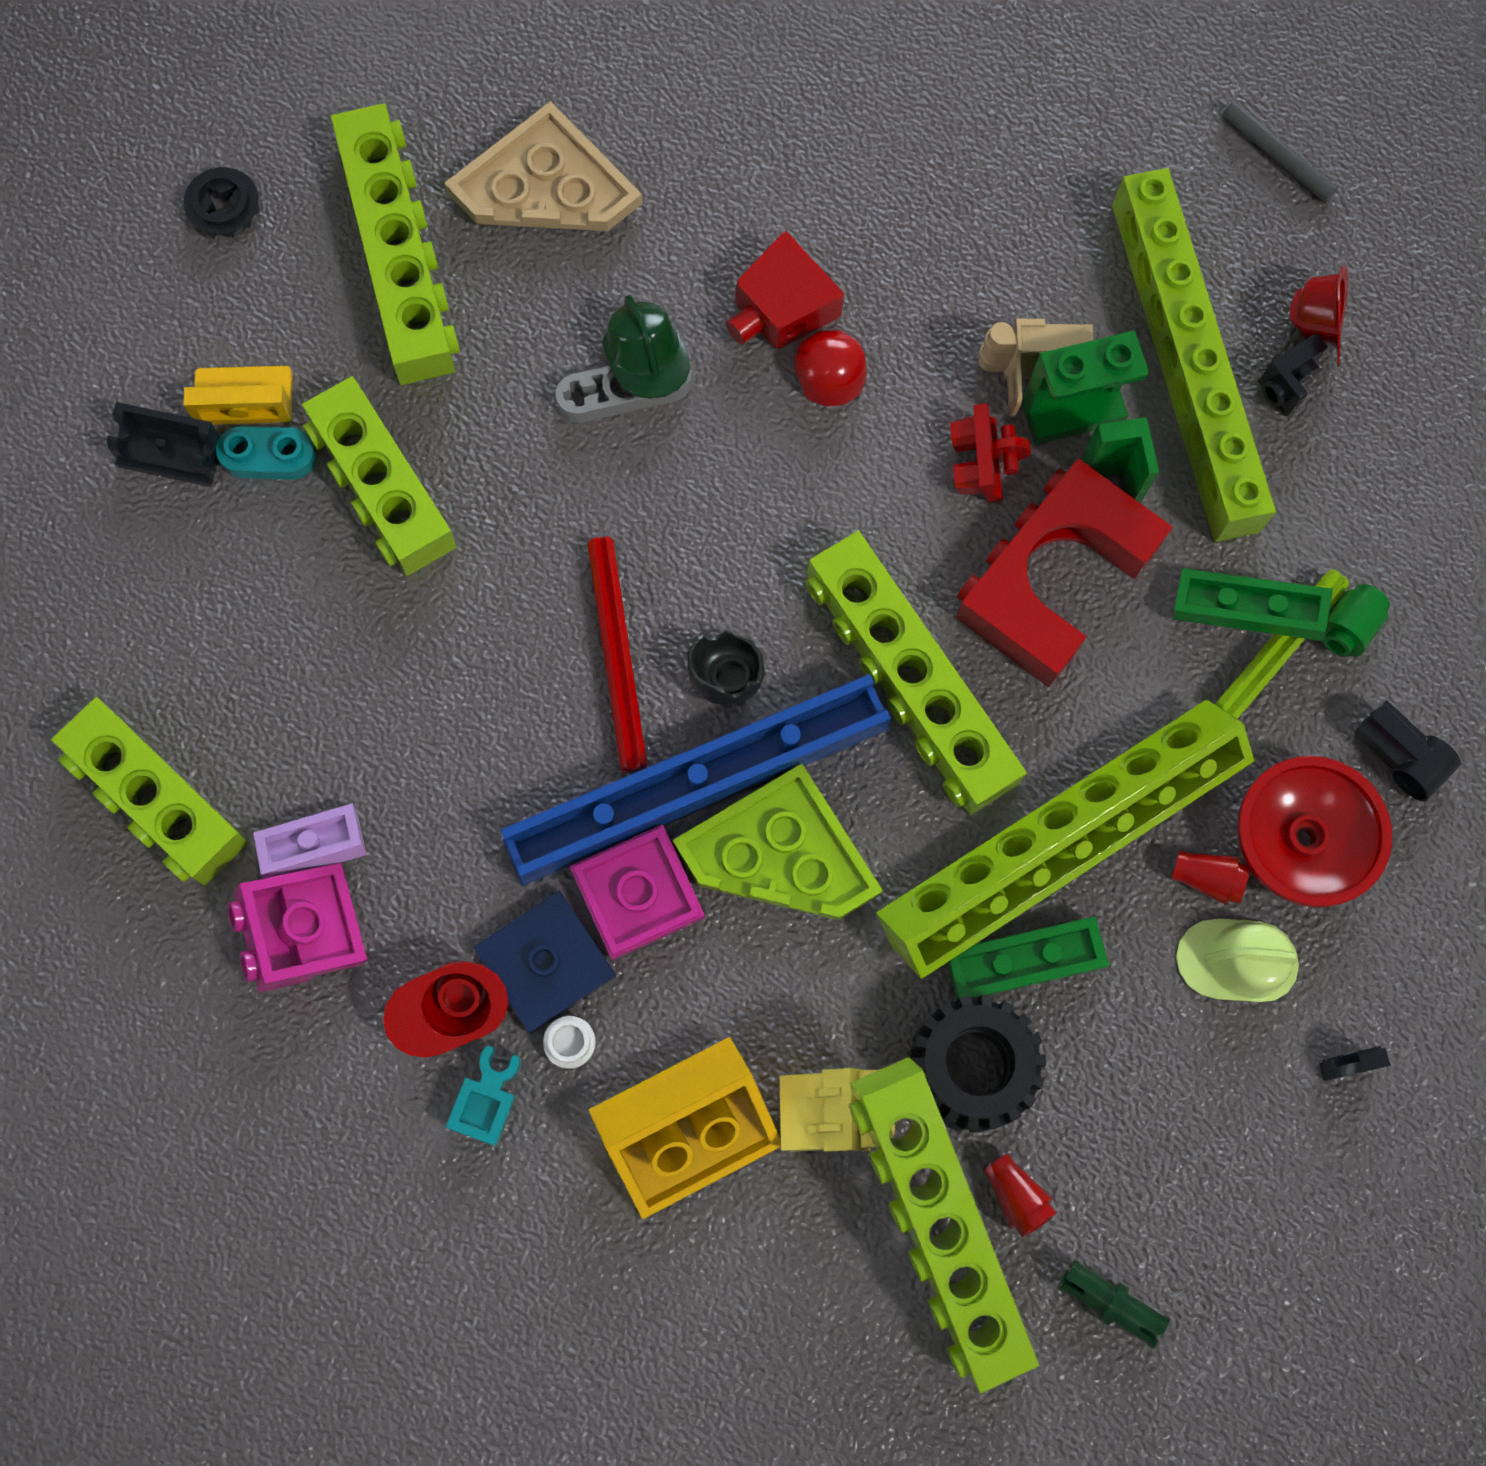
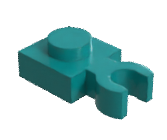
[446,1046,521,1147]

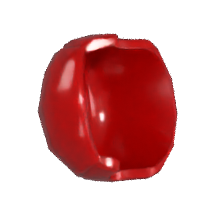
[794,329,867,407]

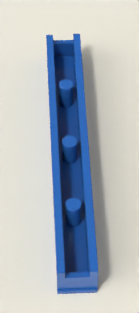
[501,674,891,886]

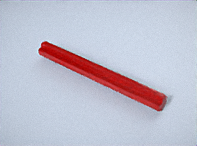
[587,536,647,773]

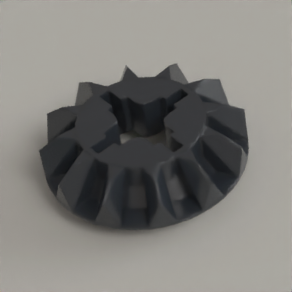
[183,167,260,239]

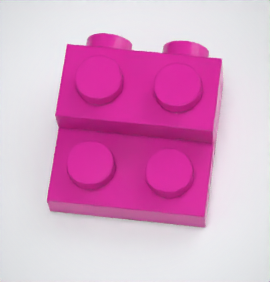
[227,863,367,993]

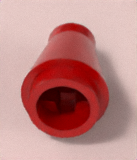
[1171,850,1250,905]
[983,1153,1057,1238]

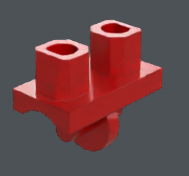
[950,403,1031,503]

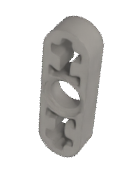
[556,366,692,423]

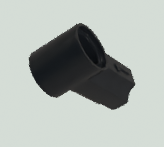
[1353,700,1461,802]

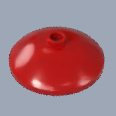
[1237,756,1392,908]

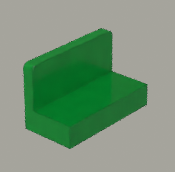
[1081,417,1159,503]

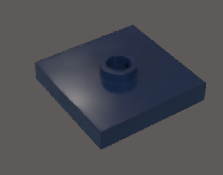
[473,890,617,1035]

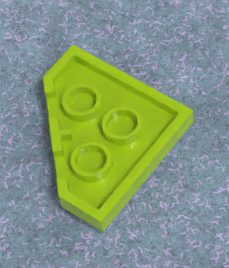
[672,764,883,920]

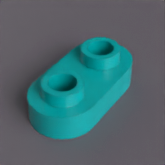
[216,426,317,480]

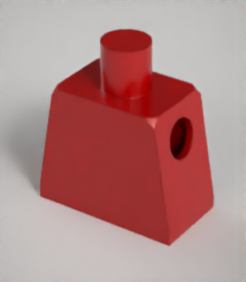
[726,230,845,349]

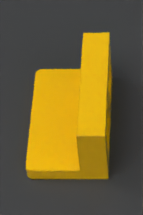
[183,366,293,425]

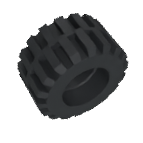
[907,995,1046,1133]

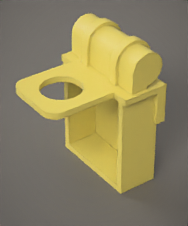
[780,1068,895,1152]

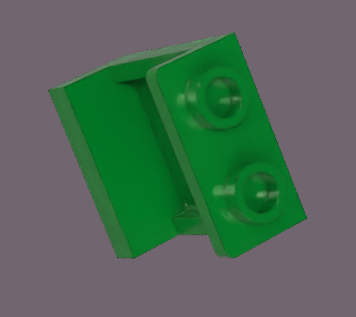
[1021,330,1149,445]

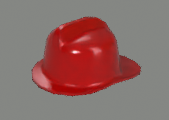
[1289,266,1348,367]
[383,960,509,1058]

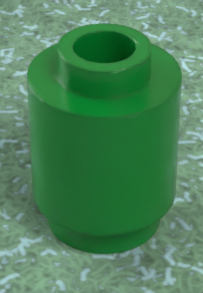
[1323,584,1390,657]

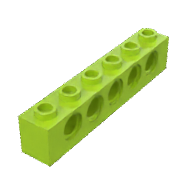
[331,103,460,386]
[805,530,1027,816]
[849,1057,1040,1394]

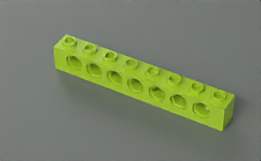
[1112,168,1276,542]
[876,699,1255,979]

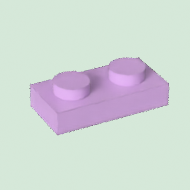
[253,803,367,879]

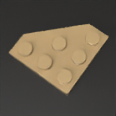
[444,101,642,231]

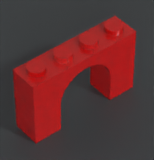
[955,458,1173,687]

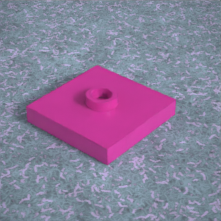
[570,824,705,961]

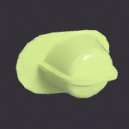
[1176,918,1299,1002]

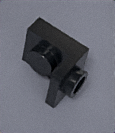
[1258,333,1328,416]

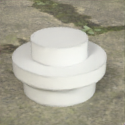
[543,1016,596,1069]

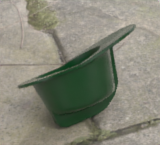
[602,294,690,399]

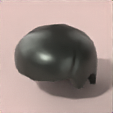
[687,630,765,705]

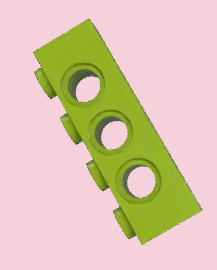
[302,376,457,577]
[51,696,249,886]

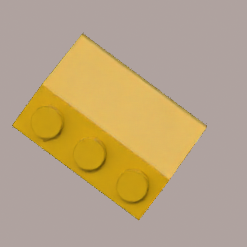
[588,1037,781,1220]

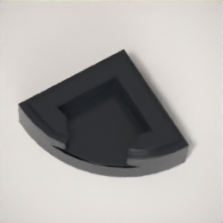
[1319,1046,1391,1081]

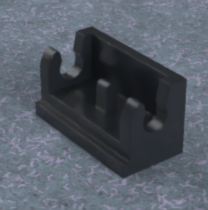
[107,402,220,487]

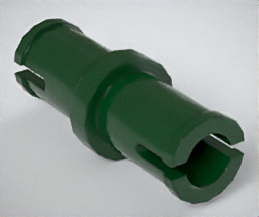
[1058,1259,1170,1349]

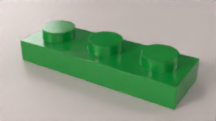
[1174,568,1333,641]
[947,916,1109,1000]

